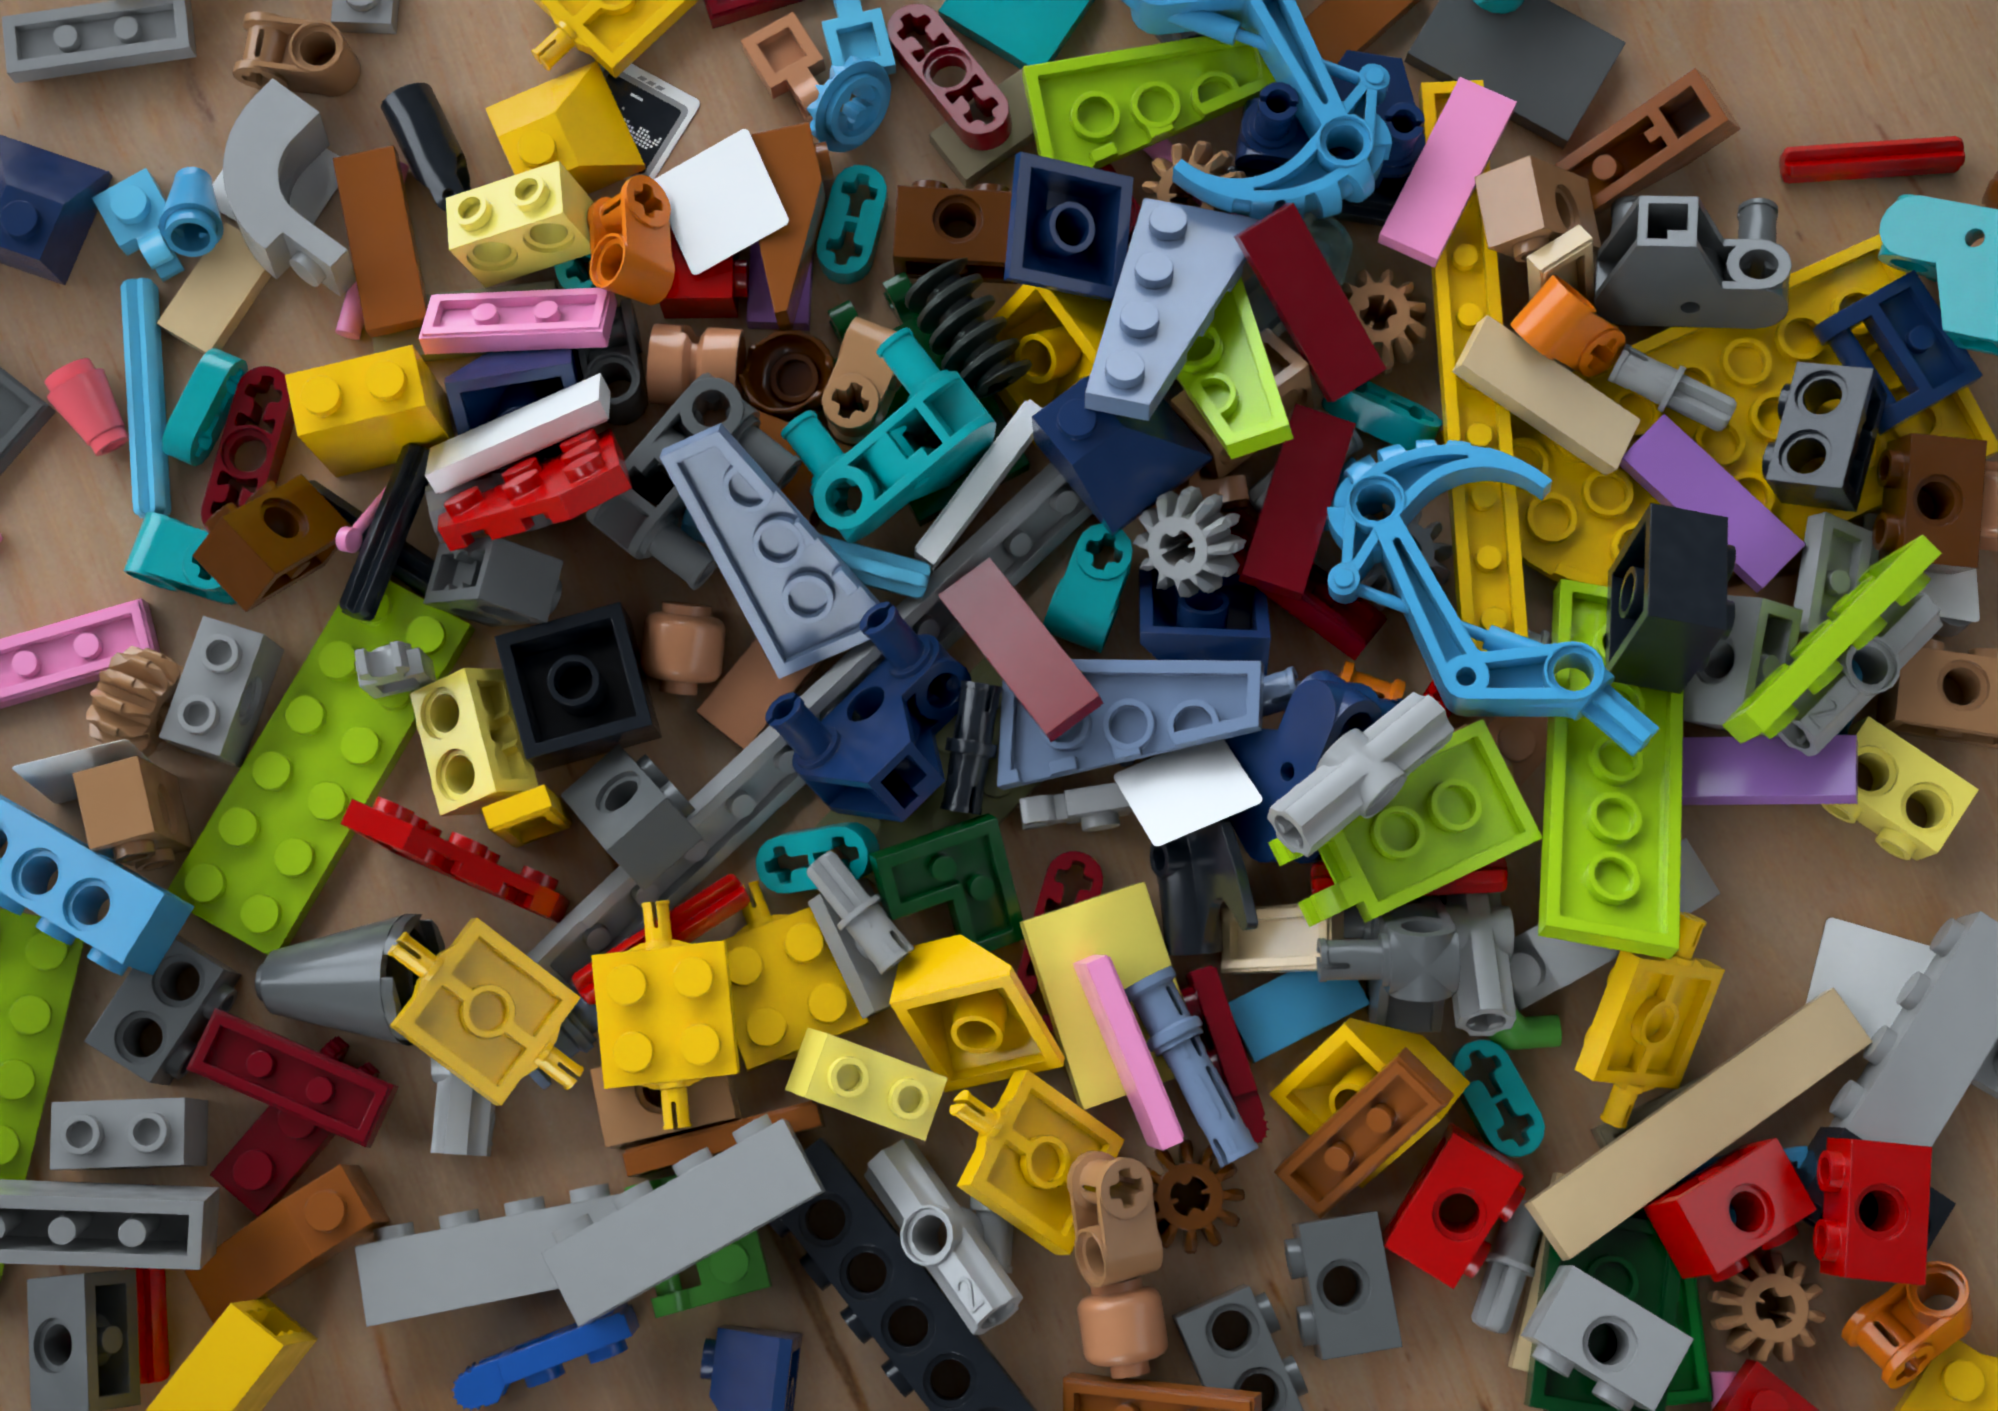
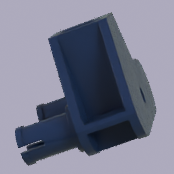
[1234,50,1425,193]
[765,601,971,822]
[1224,670,1403,864]

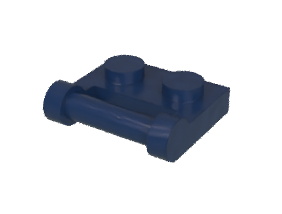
[1812,270,1983,436]

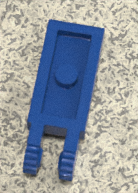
[452,1302,640,1411]

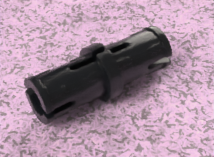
[940,680,1002,815]

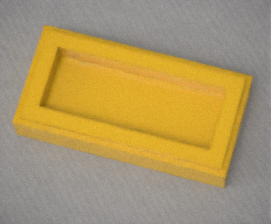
[481,784,573,848]

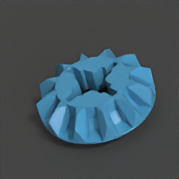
[806,55,891,153]

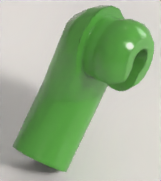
[1487,1009,1562,1050]

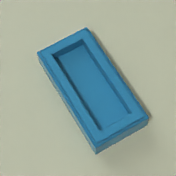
[1228,971,1370,1064]

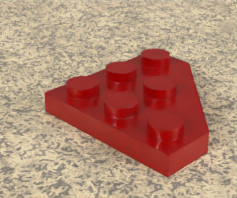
[437,428,632,551]
[340,796,570,924]

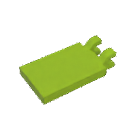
[1268,719,1543,927]

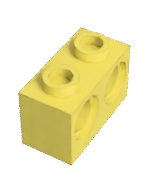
[446,161,593,288]
[409,668,538,816]
[1821,716,1979,861]
[785,1028,948,1141]

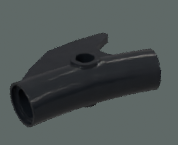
[1150,817,1258,955]

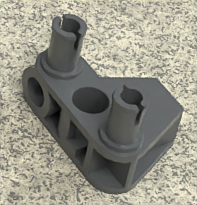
[1594,195,1792,329]
[586,373,802,590]
[1302,895,1461,1032]

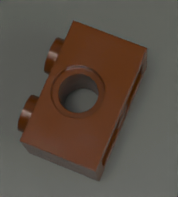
[893,180,1017,284]
[1872,433,1987,575]
[192,474,352,612]

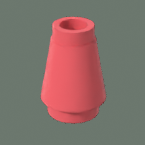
[44,358,129,456]

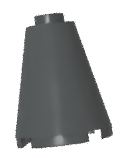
[255,914,445,1046]

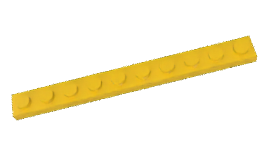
[1418,80,1528,652]

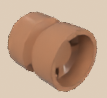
[647,323,746,410]

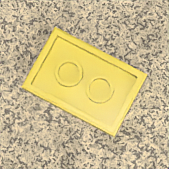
[1019,882,1182,1110]

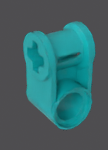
[123,512,237,605]
[1043,524,1133,653]

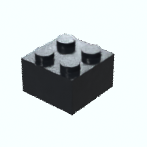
[1605,503,1736,694]
[494,602,662,772]

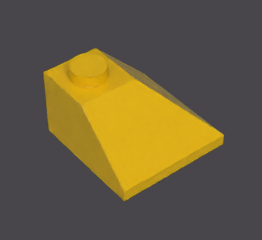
[485,61,646,194]
[991,284,1112,445]
[889,934,1065,1093]
[1269,1018,1470,1188]

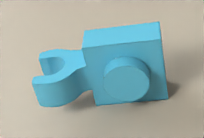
[822,0,896,75]
[92,168,185,282]

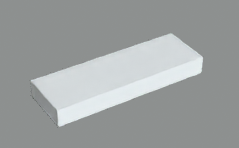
[425,373,611,494]
[914,399,1042,573]

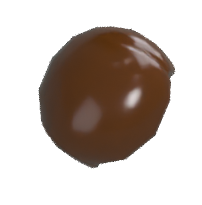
[738,330,836,422]

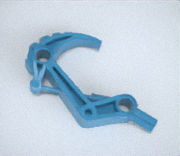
[1121,0,1392,220]
[1327,439,1660,757]

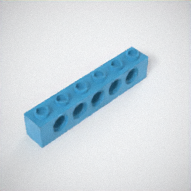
[0,794,195,976]

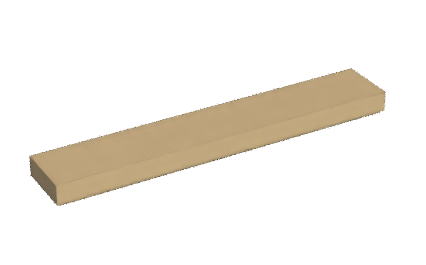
[1524,987,1872,1261]

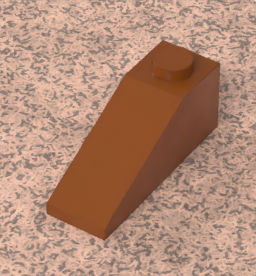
[1555,68,1741,216]
[751,122,834,330]
[184,1164,391,1324]

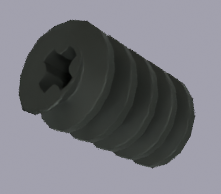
[905,257,1032,399]

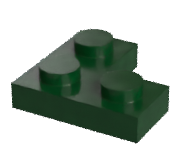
[868,813,1024,952]

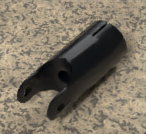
[381,83,472,212]

